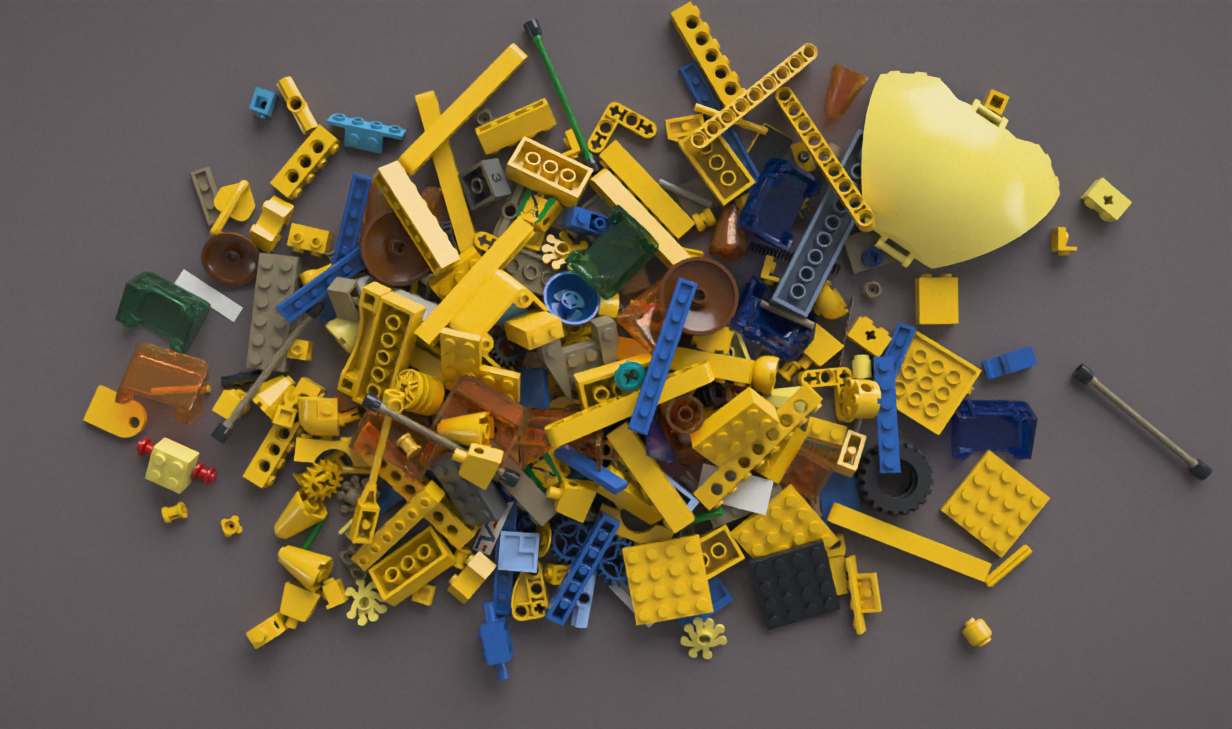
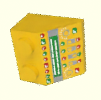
[797,416,847,463]

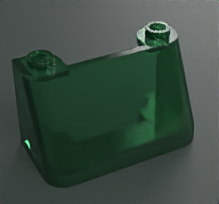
[564,204,659,300]
[115,272,211,356]

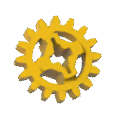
[300,459,343,501]

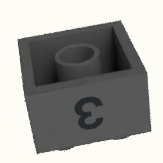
[458,158,512,211]

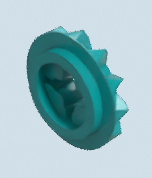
[614,360,646,392]

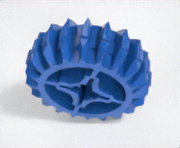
[548,515,592,565]
[594,535,634,587]

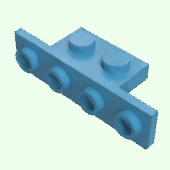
[327,113,406,154]

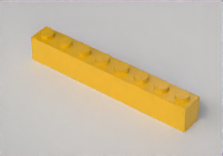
[616,336,755,387]

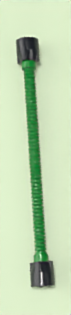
[523,19,602,176]

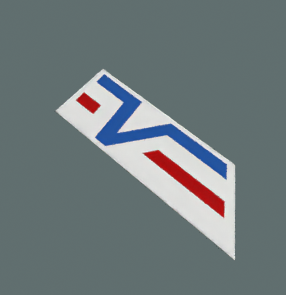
[473,501,514,555]

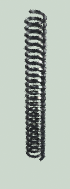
[747,241,841,275]

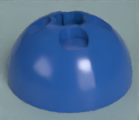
[543,271,600,327]

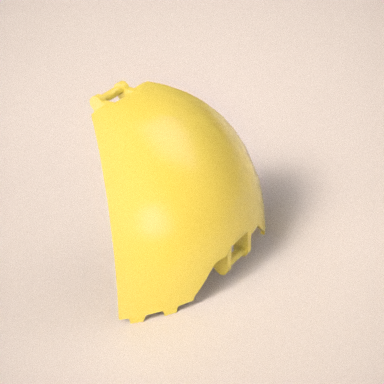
[861,71,1060,269]

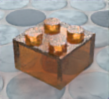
[780,444,835,501]

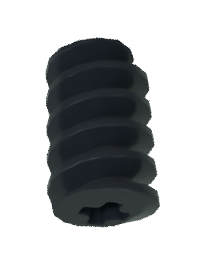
[687,382,726,410]

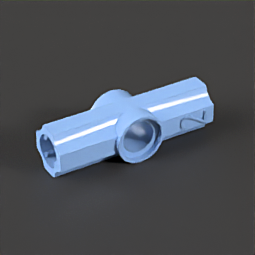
[571,571,597,628]

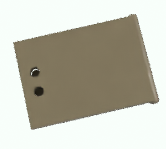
[675,176,721,218]

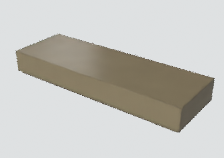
[190,166,221,227]

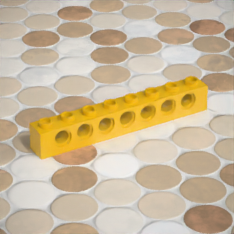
[693,382,823,511]
[346,421,479,550]

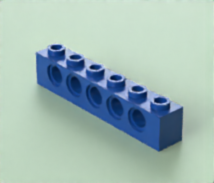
[545,510,620,626]

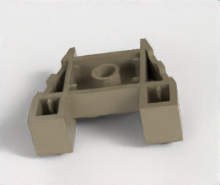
[536,315,619,403]

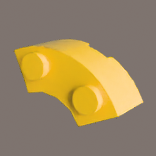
[249,195,294,254]
[447,551,497,604]

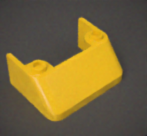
[449,269,549,368]

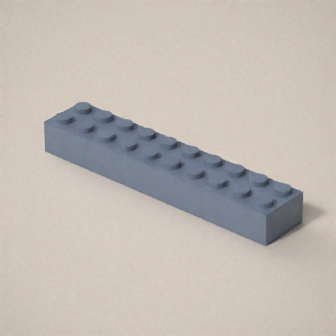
[769,129,864,318]

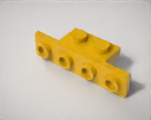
[844,555,882,635]

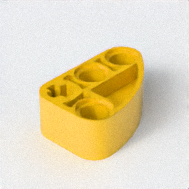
[511,561,549,621]

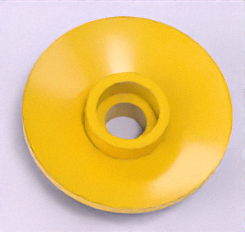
[531,521,552,557]

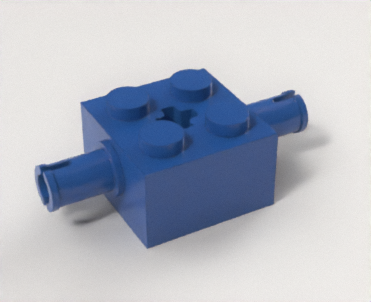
[478,601,514,680]

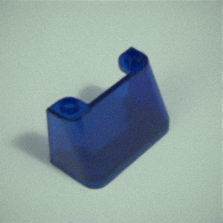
[736,158,822,252]
[730,275,817,362]
[951,400,1038,460]

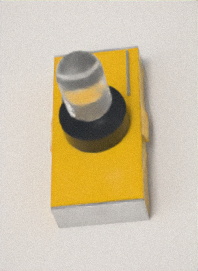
[790,142,816,174]

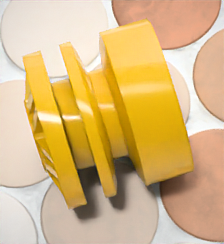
[392,369,444,416]

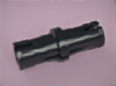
[221,370,262,388]

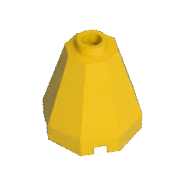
[252,375,296,420]

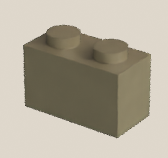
[327,277,361,322]

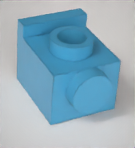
[249,87,280,119]

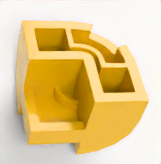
[298,396,340,436]

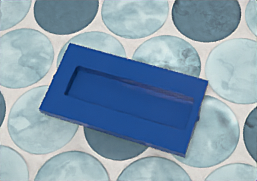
[677,575,734,633]

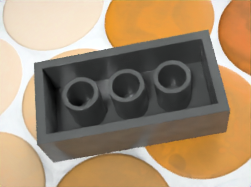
[429,445,508,527]

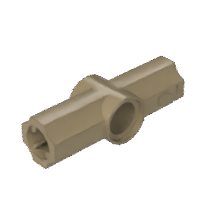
[492,183,527,238]

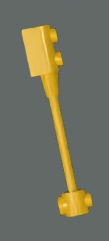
[349,389,404,544]

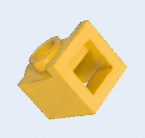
[322,577,349,609]

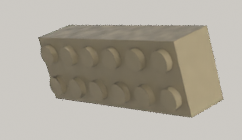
[246,253,304,372]

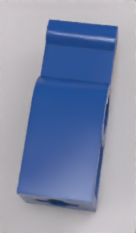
[981,346,1038,380]

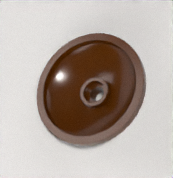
[201,232,259,286]

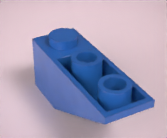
[561,206,625,241]

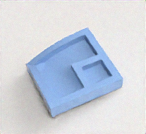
[498,531,540,573]

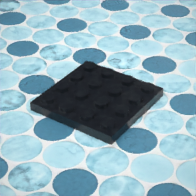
[747,538,841,631]

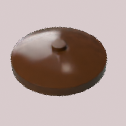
[359,208,431,286]
[659,257,739,336]

